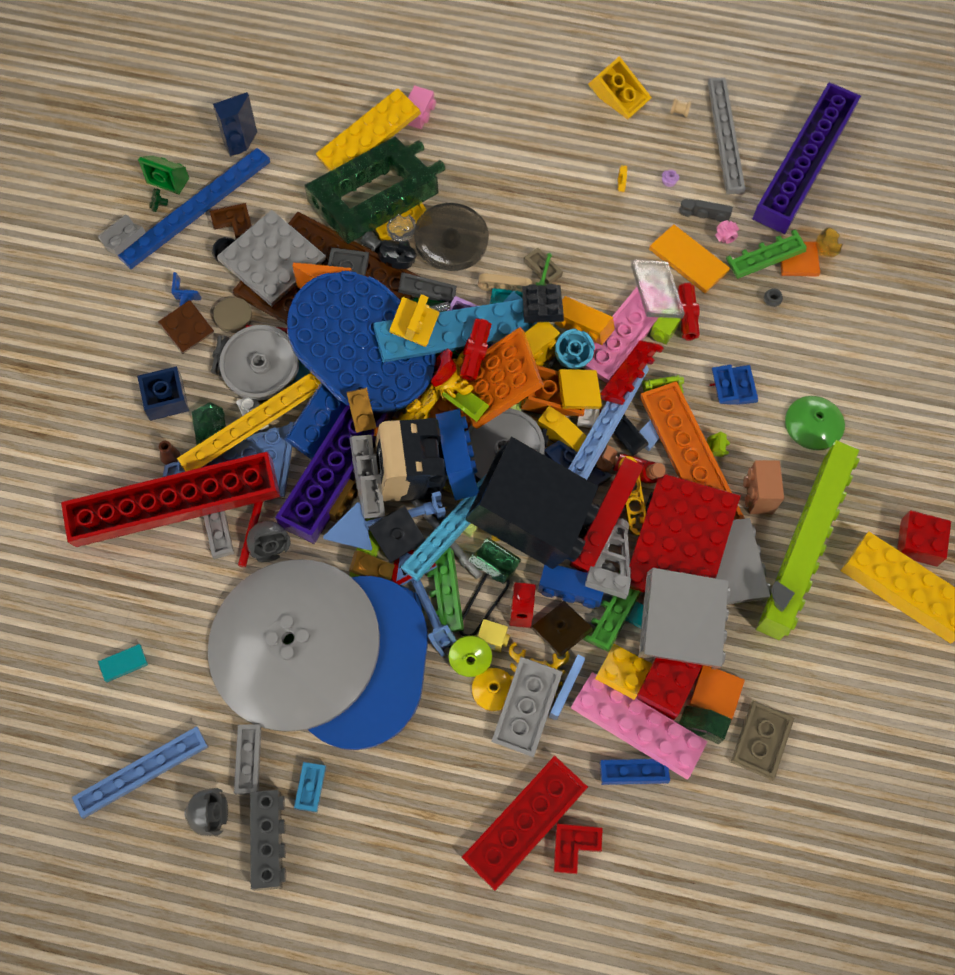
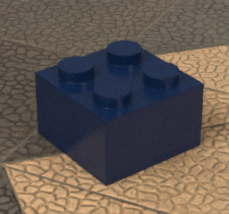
[137,366,189,421]

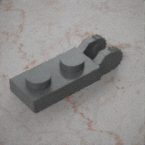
[679,198,733,222]

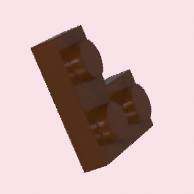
[210,203,252,239]

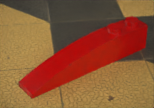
[569,457,643,573]

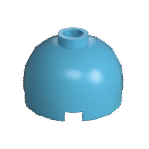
[555,329,595,370]

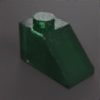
[678,706,732,744]

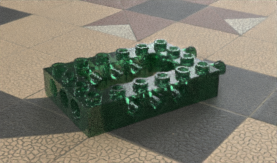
[304,136,446,244]

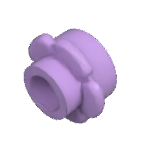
[662,170,679,187]

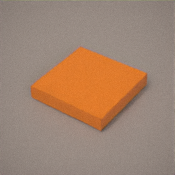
[780,241,820,277]
[689,665,745,721]

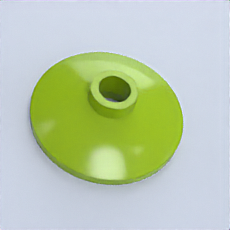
[449,635,492,677]

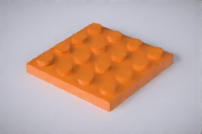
[460,327,544,429]

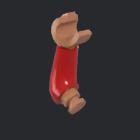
[596,445,666,484]

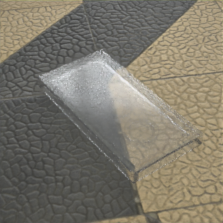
[631,260,685,318]

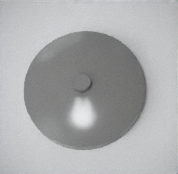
[219,325,299,400]
[468,409,545,480]

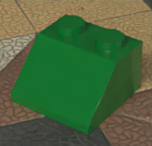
[138,155,189,195]

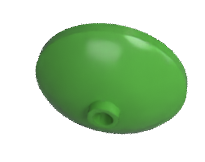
[785,396,845,450]

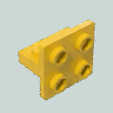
[389,294,439,347]

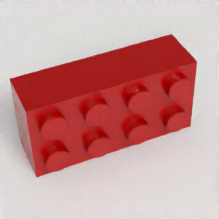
[636,657,703,721]

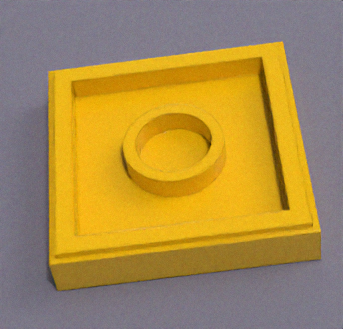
[558,369,602,409]

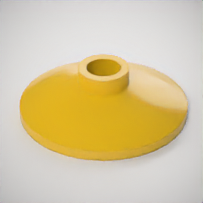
[472,668,512,711]

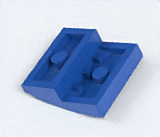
[712,365,758,405]

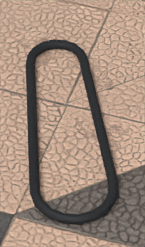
[459,569,510,636]

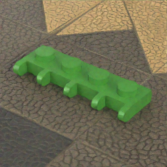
[726,229,807,279]
[427,548,464,633]
[583,570,641,652]

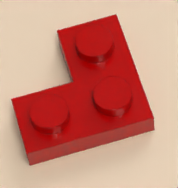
[553,824,603,875]

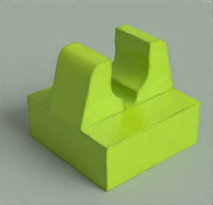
[707,432,730,457]

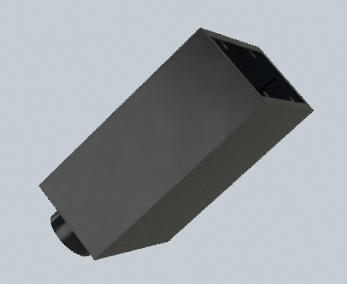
[465,436,599,569]

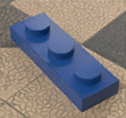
[600,759,670,785]

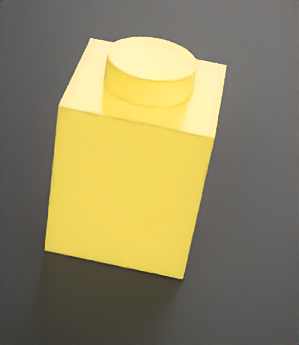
[478,619,510,652]

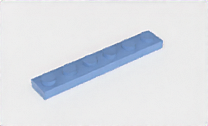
[72,726,208,819]

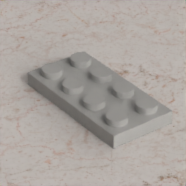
[492,657,563,757]

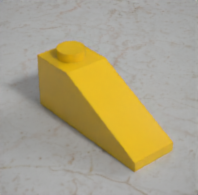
[537,406,587,452]

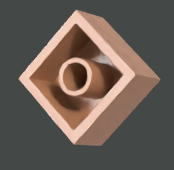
[743,460,784,514]

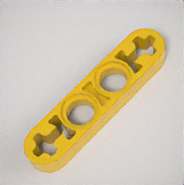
[618,456,646,536]

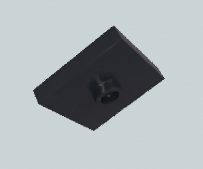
[368,505,426,563]

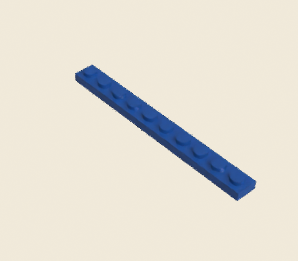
[117,148,270,269]

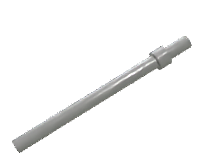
[410,500,482,579]

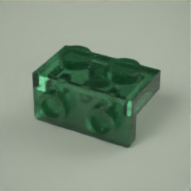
[192,402,226,445]
[469,537,521,584]

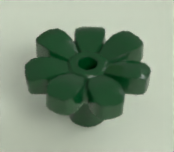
[149,188,168,212]

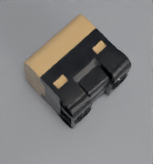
[375,418,447,501]

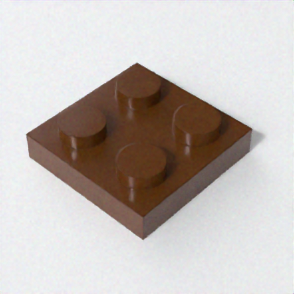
[158,300,214,354]

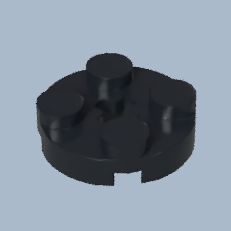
[378,240,417,269]

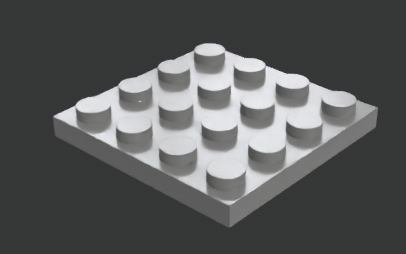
[217,210,326,307]

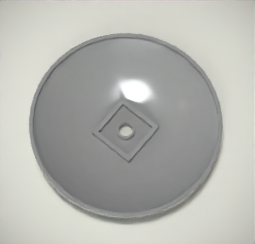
[208,559,380,732]

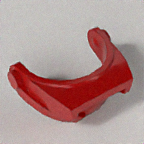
[431,349,457,387]

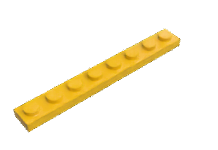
[176,373,321,471]

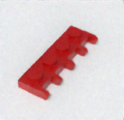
[600,340,664,405]

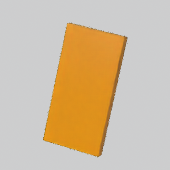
[649,224,730,293]

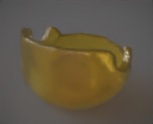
[816,227,843,258]

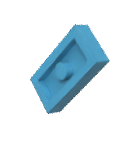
[294,762,326,813]

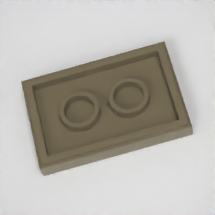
[731,701,795,781]

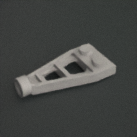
[585,519,631,599]

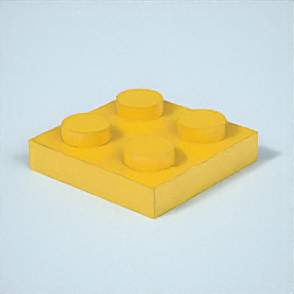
[595,644,652,700]

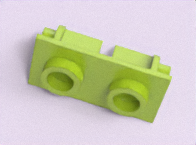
[642,375,684,393]

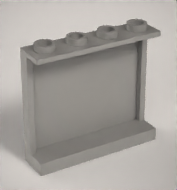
[716,518,771,605]
[639,568,730,670]

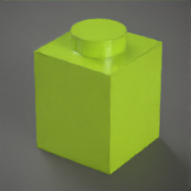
[650,310,681,345]

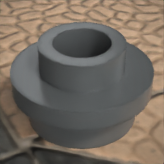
[763,288,783,307]

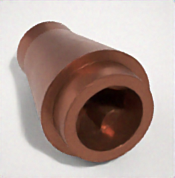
[159,440,180,465]

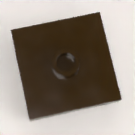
[532,601,593,657]

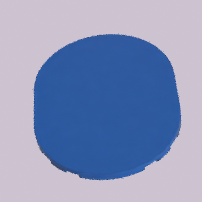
[287,271,436,413]
[308,576,428,750]

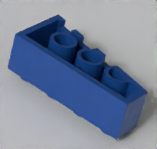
[436,409,478,501]

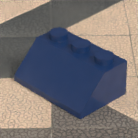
[213,92,257,157]

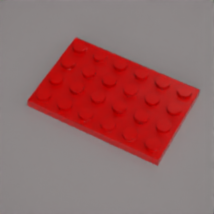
[629,474,741,593]

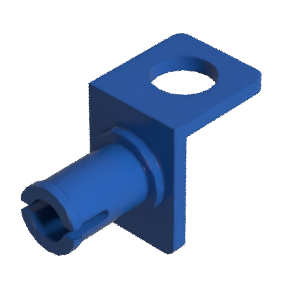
[172,272,201,307]

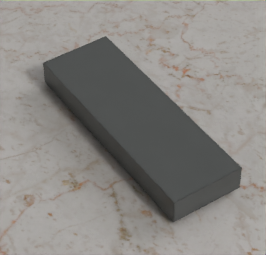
[398,272,457,303]

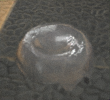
[387,215,416,242]

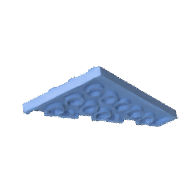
[163,422,295,497]

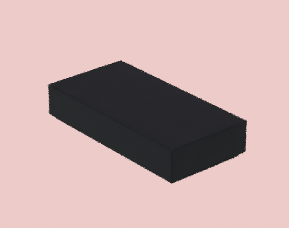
[613,414,649,456]

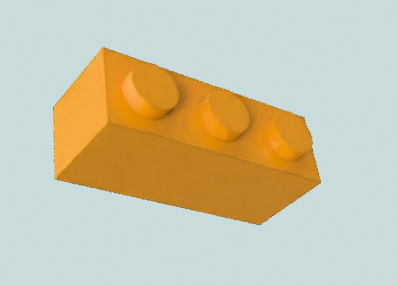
[554,296,615,345]

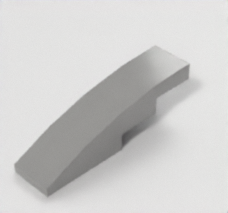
[350,435,385,518]

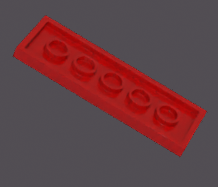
[461,756,588,891]

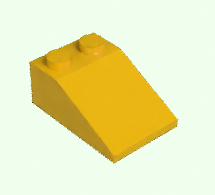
[588,56,652,119]

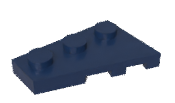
[544,440,612,486]

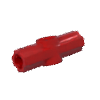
[677,283,700,341]
[459,318,492,381]

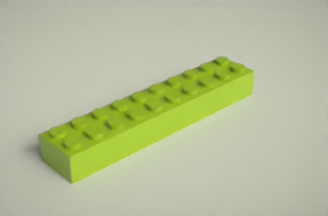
[756,440,860,641]

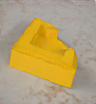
[618,165,627,192]

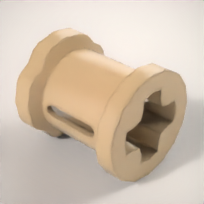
[670,98,691,117]

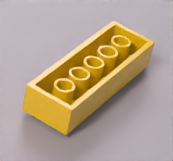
[840,531,955,644]

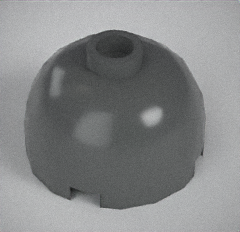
[247,521,291,562]
[185,788,228,836]

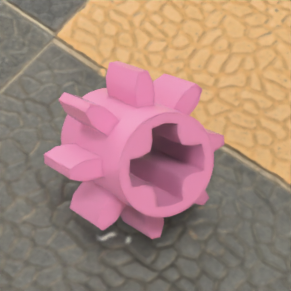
[715,220,740,244]

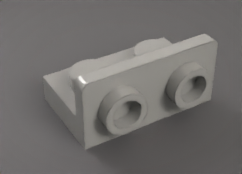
[98,215,146,255]

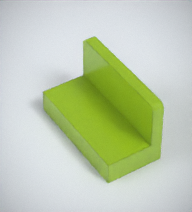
[442,392,489,422]

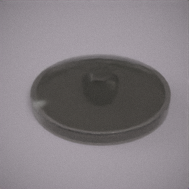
[414,203,489,271]

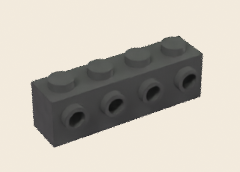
[250,790,287,891]

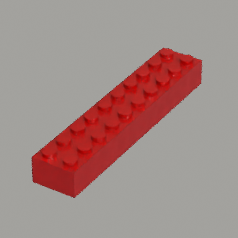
[61,451,280,547]

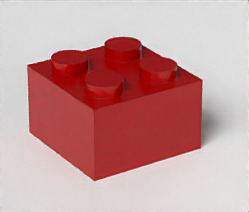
[897,510,951,567]

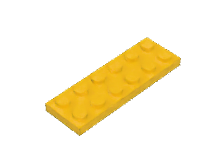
[315,88,421,180]

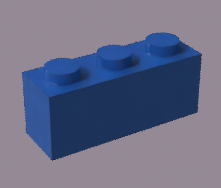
[538,565,604,609]

